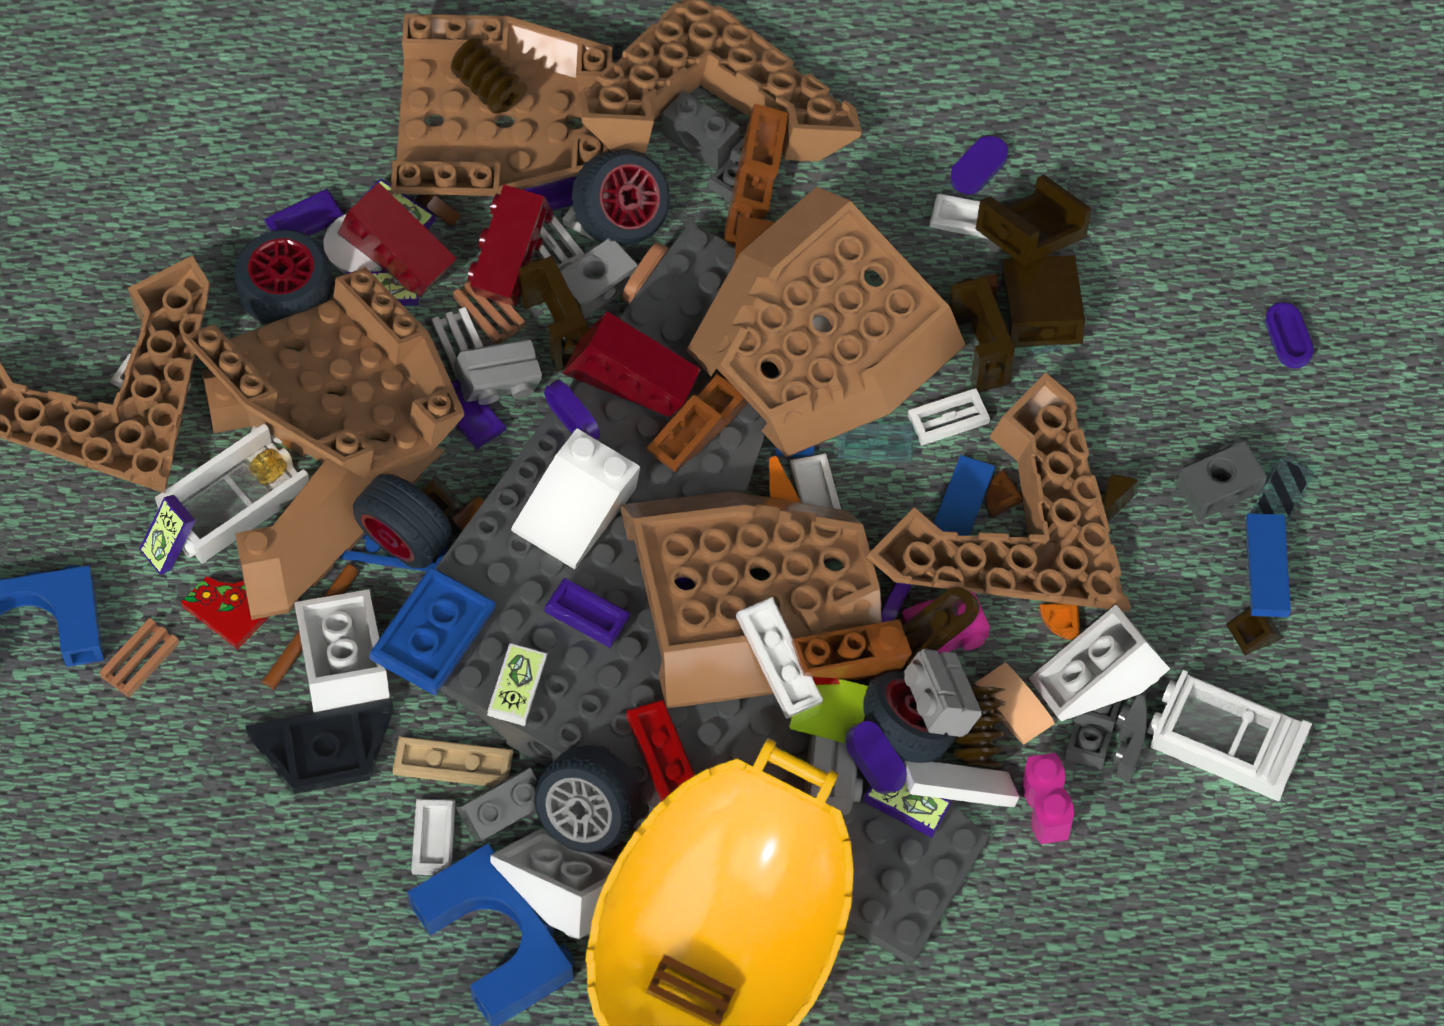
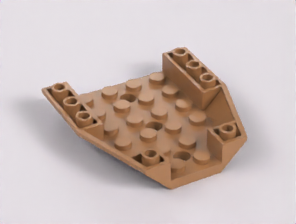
[391,14,613,196]
[686,186,965,457]
[183,267,464,481]
[620,491,881,709]

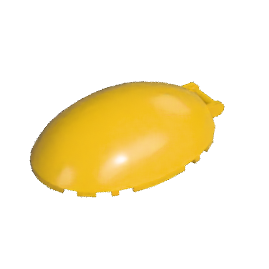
[586,738,854,1026]

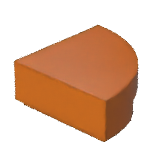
[1039,603,1080,640]

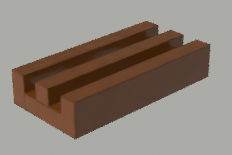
[645,954,736,1026]

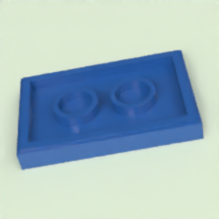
[369,566,496,696]

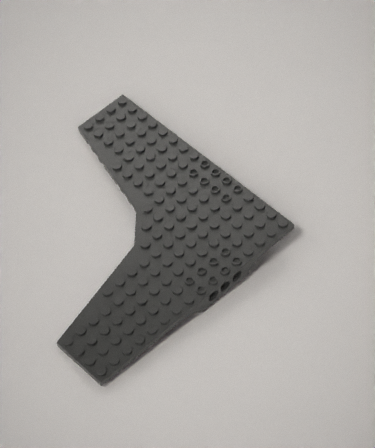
[435,222,989,965]

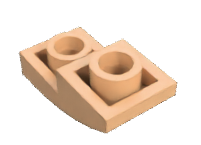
[975,662,1055,745]

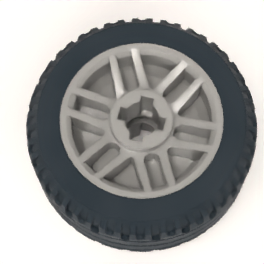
[534,745,642,853]

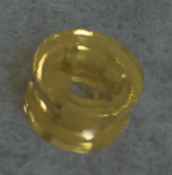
[249,448,287,485]

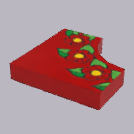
[181,576,270,650]

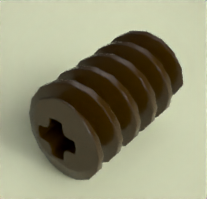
[451,38,528,114]
[954,686,1006,767]

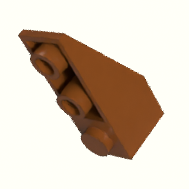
[791,619,912,680]

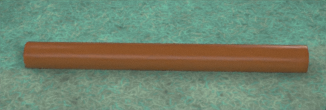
[262,564,359,690]

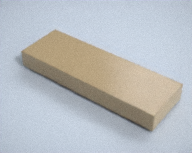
[393,736,514,787]

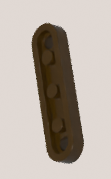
[849,587,979,686]

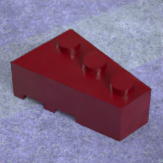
[337,183,457,298]
[467,184,555,306]
[562,311,701,417]

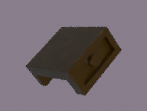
[975,174,1091,265]
[1001,255,1085,347]
[519,256,588,372]
[949,276,1015,392]

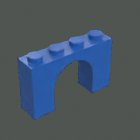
[0,565,104,667]
[407,844,575,1026]

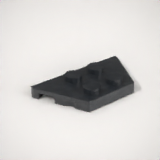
[245,698,394,794]

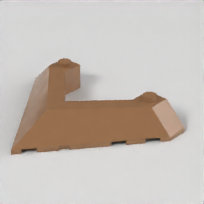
[578,0,862,162]
[0,255,210,493]
[201,368,445,620]
[867,372,1131,612]

